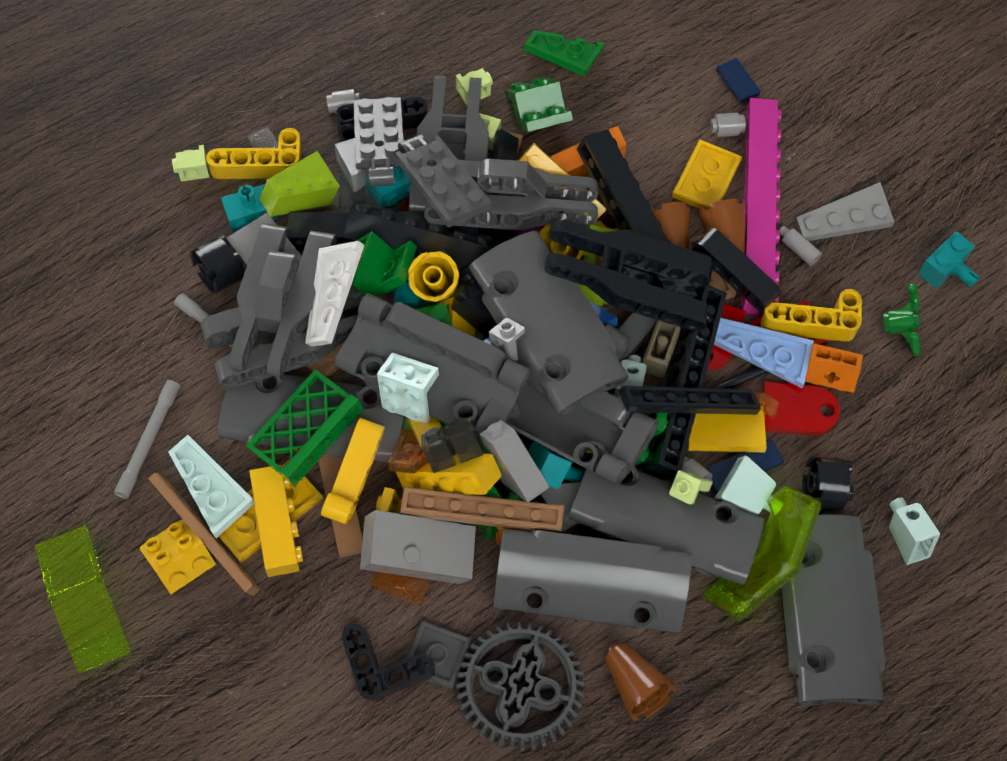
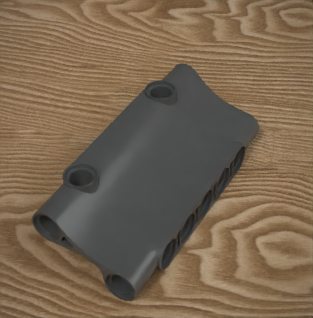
[334,293,531,436]

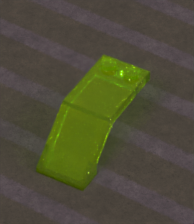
[704,485,821,622]
[35,525,132,674]

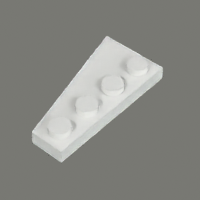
[305,241,364,346]

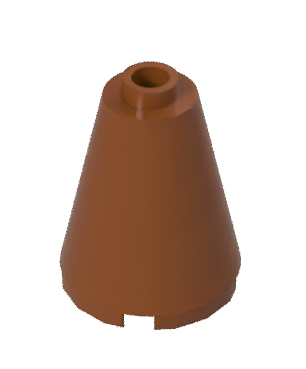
[698,199,746,254]
[651,202,690,249]
[605,643,676,721]

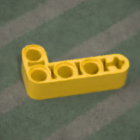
[206,128,302,179]
[760,289,862,342]
[321,418,385,525]

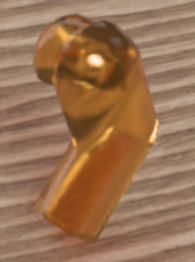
[753,392,780,416]

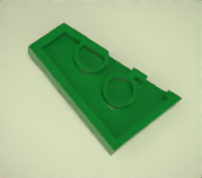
[524,30,605,77]

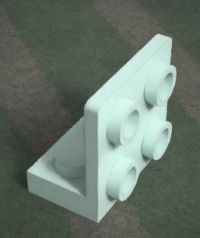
[377,352,439,423]

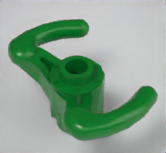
[884,284,922,357]

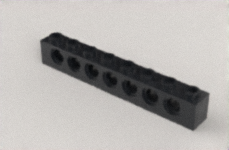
[643,285,727,479]

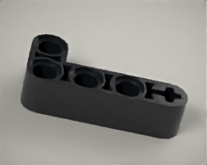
[336,97,427,142]
[691,228,781,311]

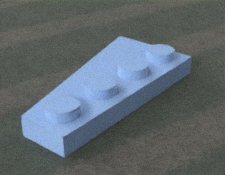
[714,318,813,388]

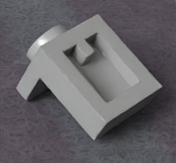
[489,318,525,362]

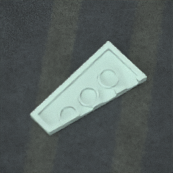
[169,435,255,538]

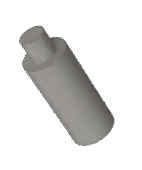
[780,225,822,266]

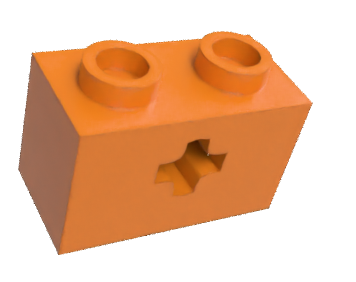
[805,343,863,393]

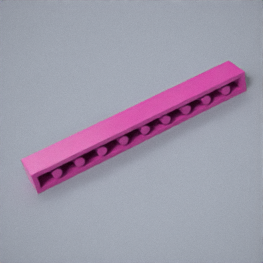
[741,98,782,315]

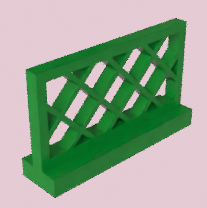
[246,369,364,487]

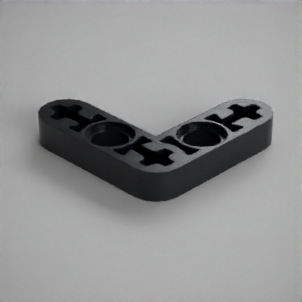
[342,624,435,701]

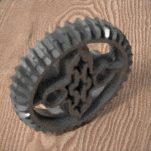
[456,621,585,751]

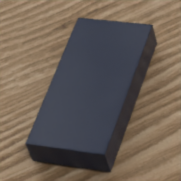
[716,58,761,104]

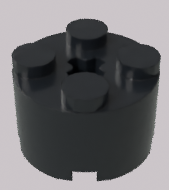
[190,235,244,294]
[802,456,854,510]

